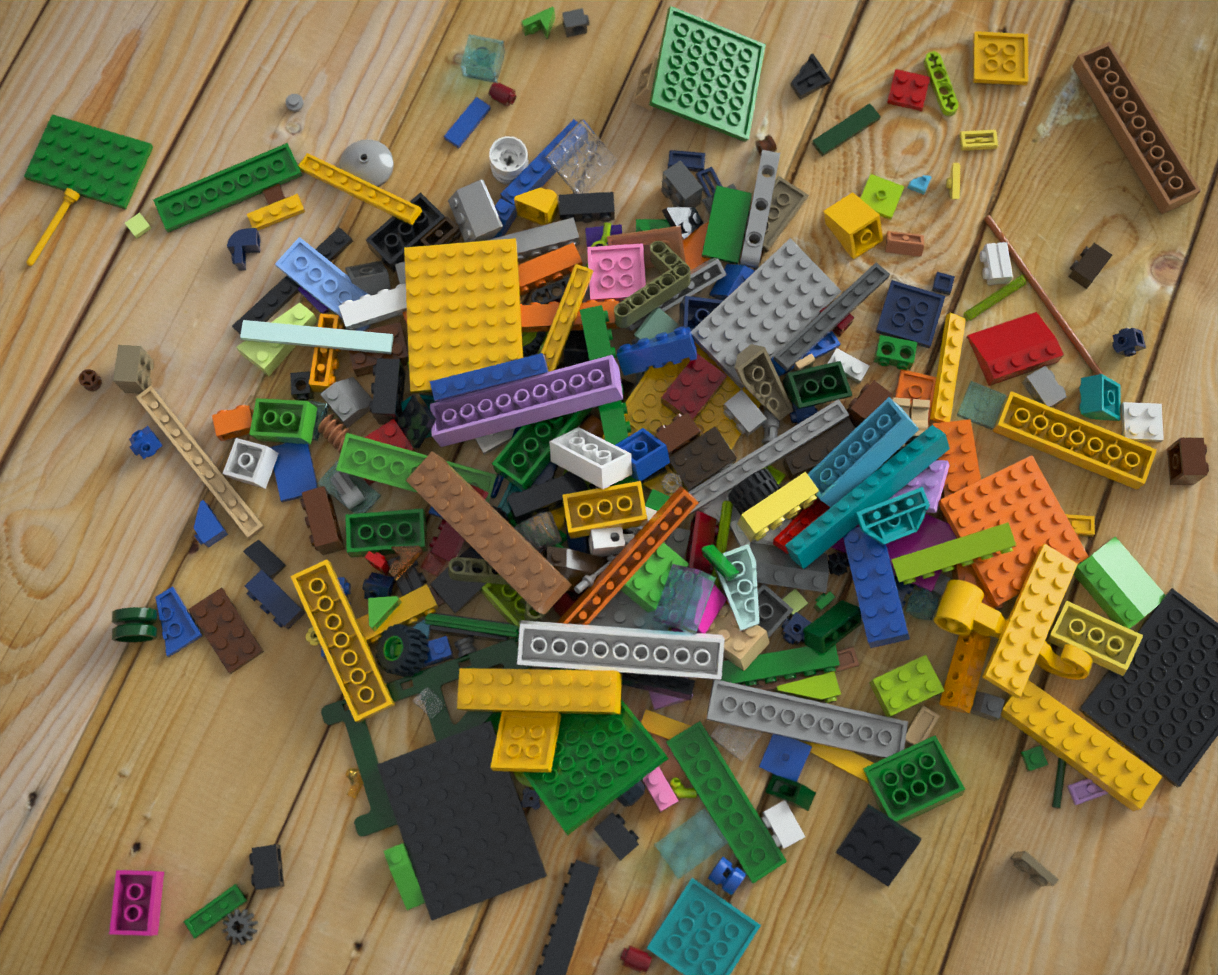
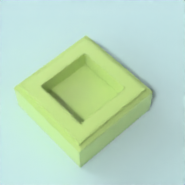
[125,213,151,239]
[782,588,808,616]

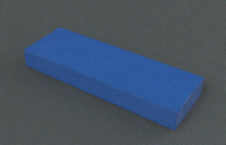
[444,97,491,149]

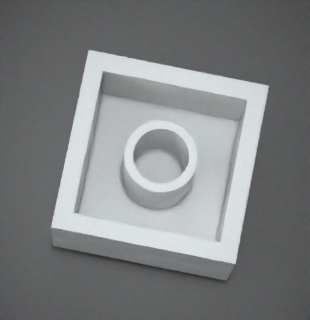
[222,438,279,489]

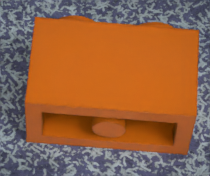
[212,405,253,441]

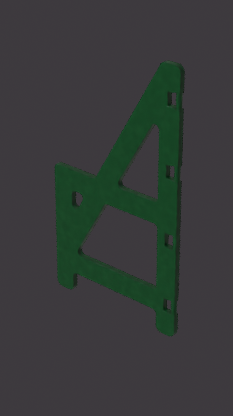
[321,636,533,836]

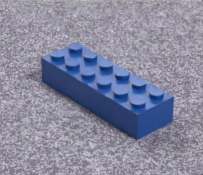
[843,527,910,648]

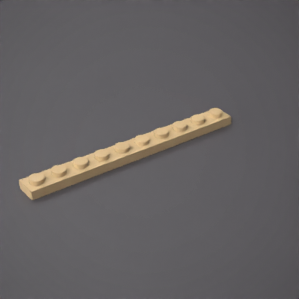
[136,386,265,539]

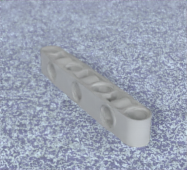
[740,150,780,269]

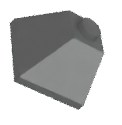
[345,261,391,296]

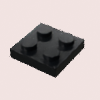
[397,394,436,448]

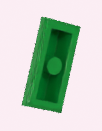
[702,545,739,582]

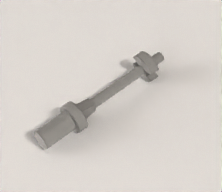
[574,555,617,593]

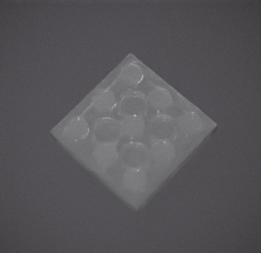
[545,119,618,194]

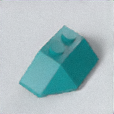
[855,487,930,545]

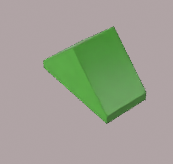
[368,596,402,631]

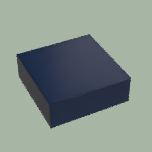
[932,272,955,295]

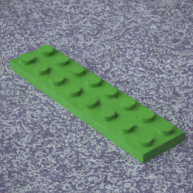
[336,433,496,503]

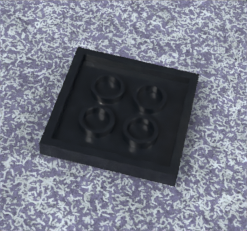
[836,804,922,887]

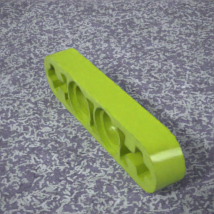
[924,51,959,116]

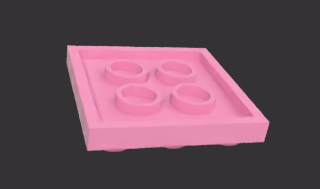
[587,244,646,302]

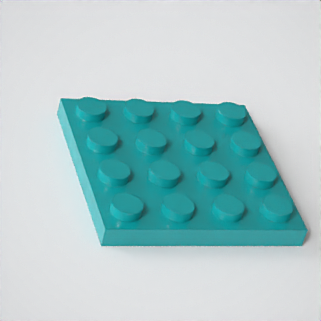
[647,878,761,975]

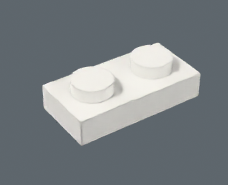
[828,348,869,383]

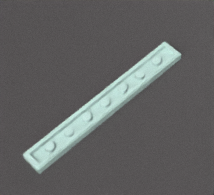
[240,320,394,354]

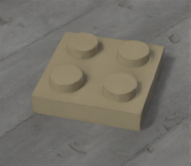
[1011,851,1059,887]

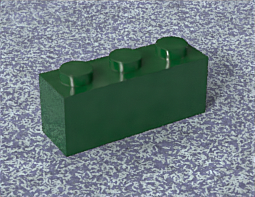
[803,600,862,654]

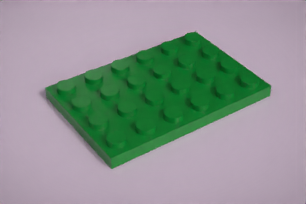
[24,114,153,210]

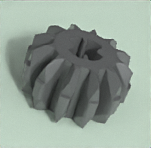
[222,909,258,945]

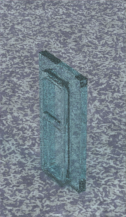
[317,460,381,514]

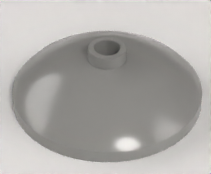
[339,139,394,187]

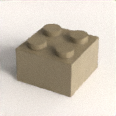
[113,345,154,394]

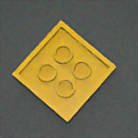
[973,31,1028,85]
[490,712,561,773]

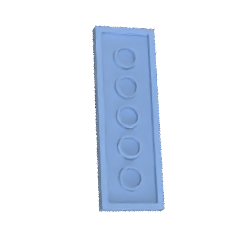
[275,237,371,331]

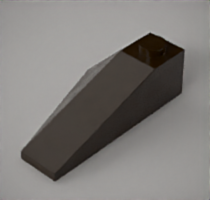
[542,546,608,593]

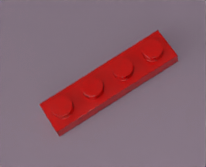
[773,497,830,554]

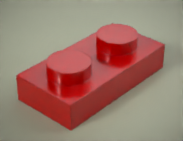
[365,551,390,576]

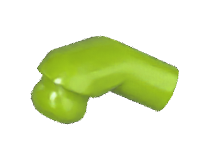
[669,777,697,798]

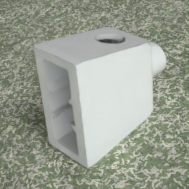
[588,527,634,557]

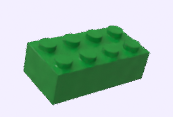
[345,508,428,557]

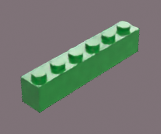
[720,644,840,687]

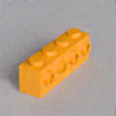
[309,313,345,392]
[939,631,991,714]

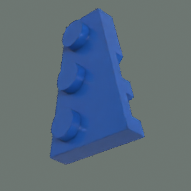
[155,587,203,657]

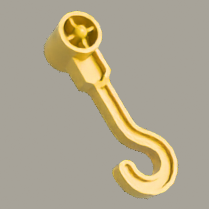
[934,580,1092,680]

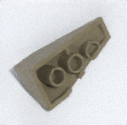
[735,344,793,421]

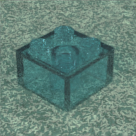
[461,34,505,83]

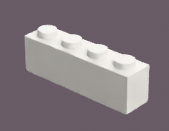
[339,283,407,330]

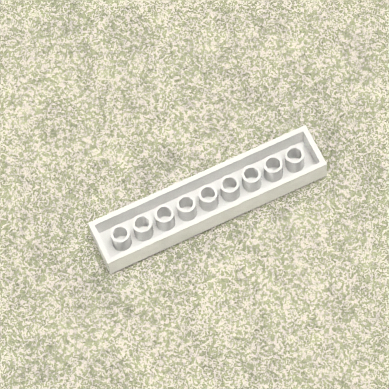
[517,620,724,679]

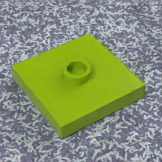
[860,174,905,220]

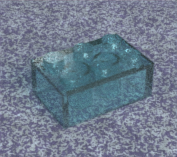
[653,564,716,635]
[654,808,729,879]

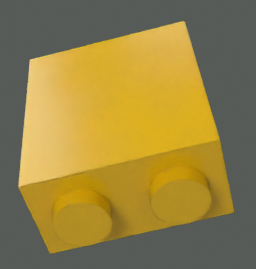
[823,192,883,260]

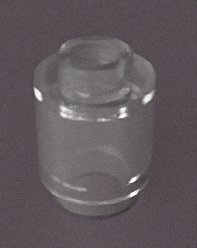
[662,473,682,496]

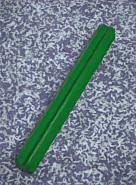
[425,613,519,637]

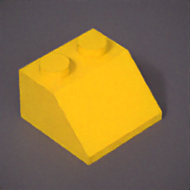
[514,188,559,226]

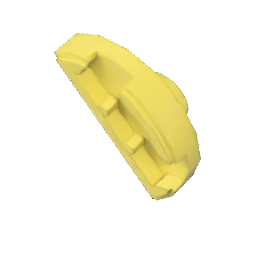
[946,163,960,199]

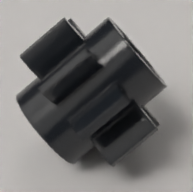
[828,551,850,576]

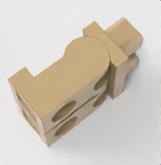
[892,397,930,450]

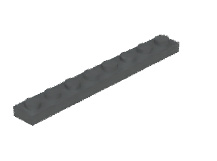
[773,263,890,371]

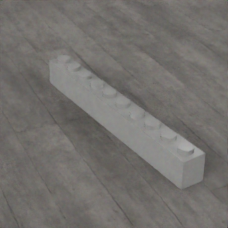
[395,218,580,284]

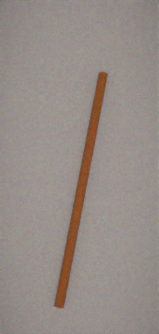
[984,215,1104,375]

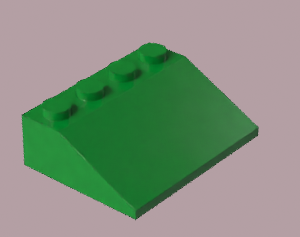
[863,735,965,824]

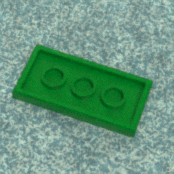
[701,185,752,264]

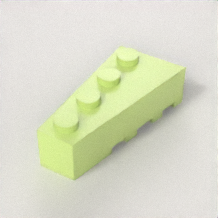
[236,303,318,376]

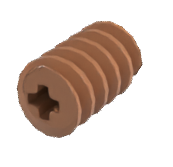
[318,414,354,454]

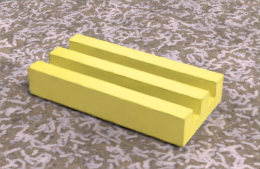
[959,130,998,151]

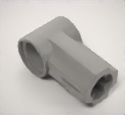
[330,471,366,510]

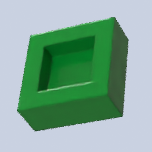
[814,591,835,613]
[1020,746,1048,771]

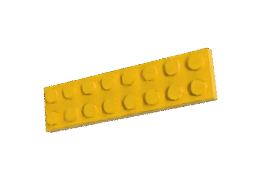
[982,543,1078,698]

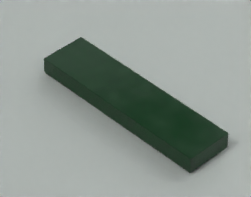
[812,103,881,157]

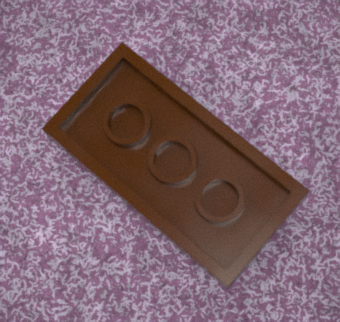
[188,587,264,674]

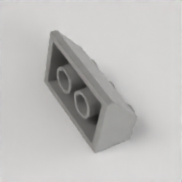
[448,180,503,242]

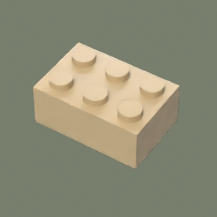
[705,603,770,671]

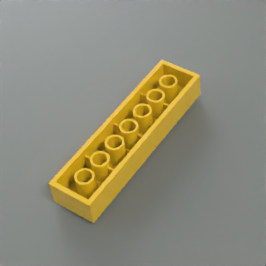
[992,391,1157,490]
[290,560,395,723]
[457,668,622,715]
[1001,680,1162,811]

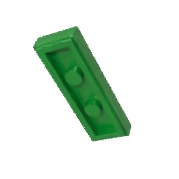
[183,884,248,939]

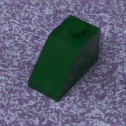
[765,774,816,811]

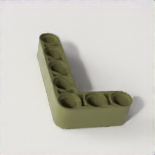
[614,241,691,328]
[448,557,543,622]

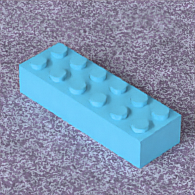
[807,397,919,508]

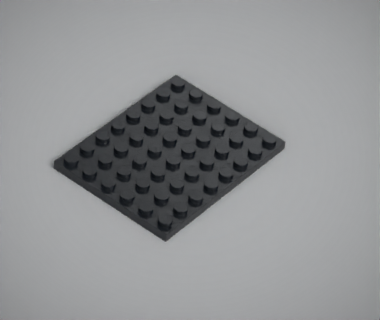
[1078,588,1218,787]
[377,721,547,921]

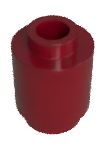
[489,82,516,106]
[620,945,652,973]

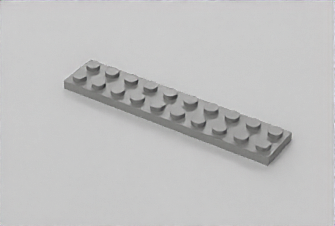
[706,679,908,758]

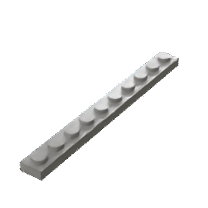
[688,399,849,516]

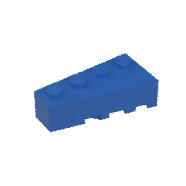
[616,326,697,376]

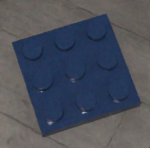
[876,280,945,348]

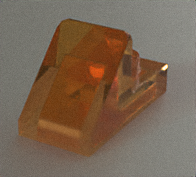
[388,546,424,581]

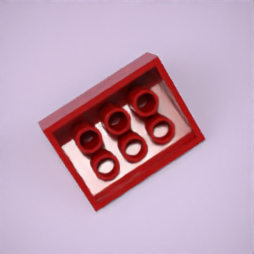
[967,312,1064,386]

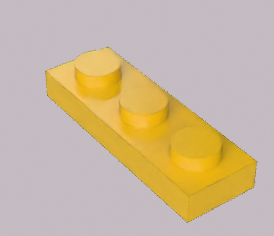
[247,194,305,231]

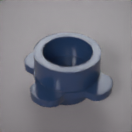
[521,788,540,810]

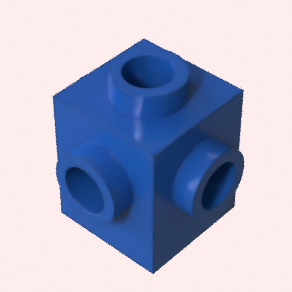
[129,426,162,459]

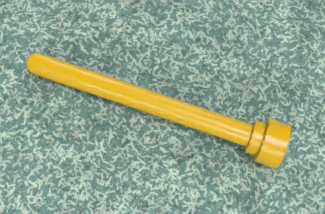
[26,188,80,266]

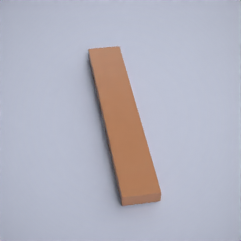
[742,647,859,691]

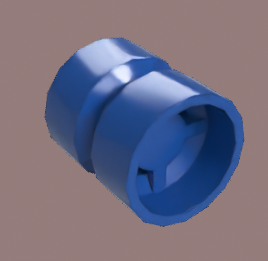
[708,856,746,896]

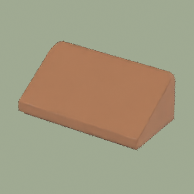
[885,231,924,257]

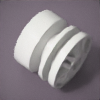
[489,136,529,185]

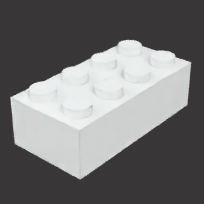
[549,427,632,489]

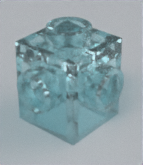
[905,588,939,621]

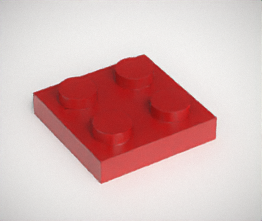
[887,69,930,111]

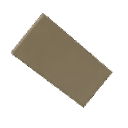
[744,176,809,252]

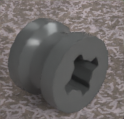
[454,637,477,658]

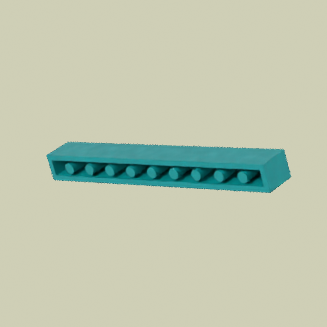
[785,425,950,569]

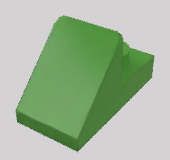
[521,6,555,39]

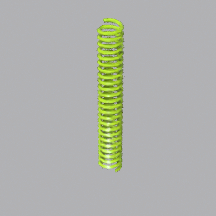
[963,275,1026,321]

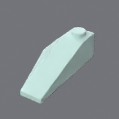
[714,544,759,631]

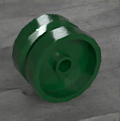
[112,607,157,643]

